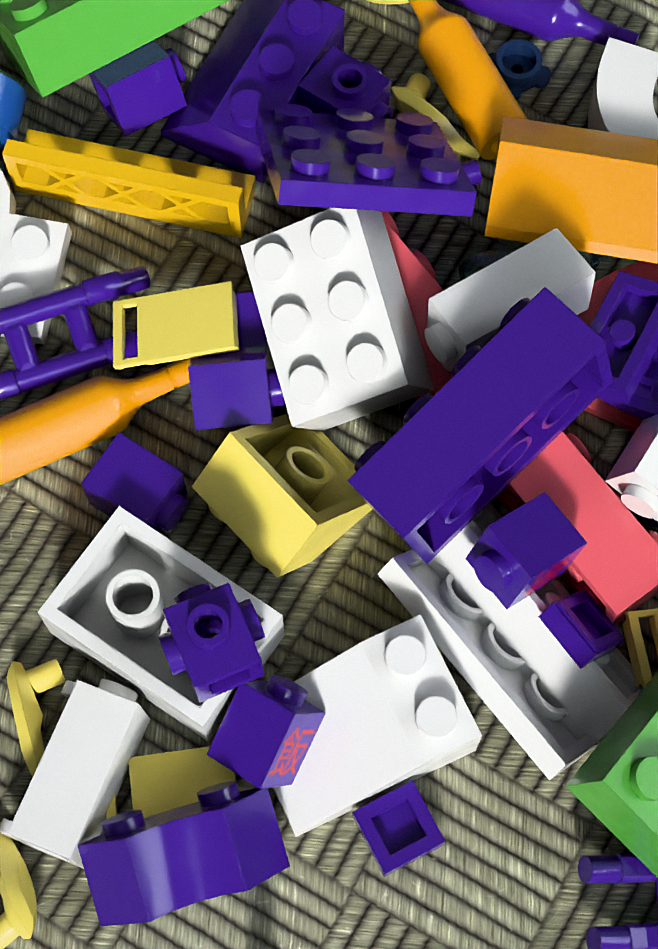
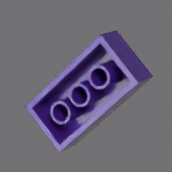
[348,287,613,564]

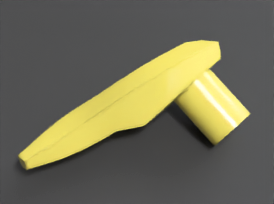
[391,73,480,160]
[7,658,66,777]
[0,822,37,949]

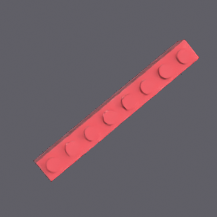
[380,211,658,625]

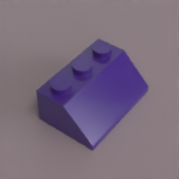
[160,0,345,184]

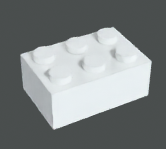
[241,208,435,431]
[38,506,285,742]

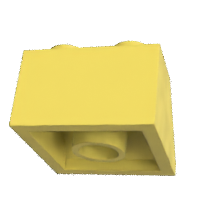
[191,414,372,578]

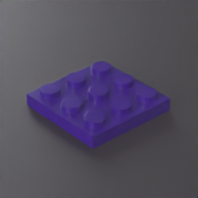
[256,104,477,217]

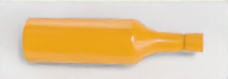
[408,0,528,160]
[0,358,191,485]

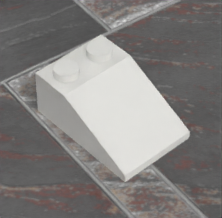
[273,614,482,837]

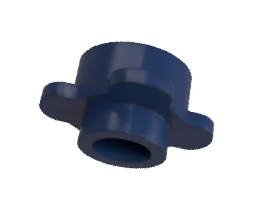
[488,39,551,100]

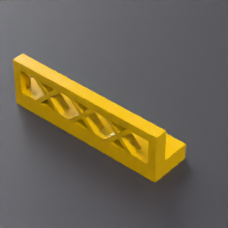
[2,129,256,238]

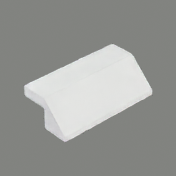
[378,503,643,780]

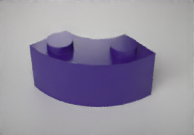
[188,290,286,430]
[77,781,290,926]

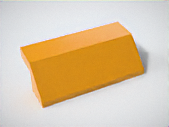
[484,116,658,264]

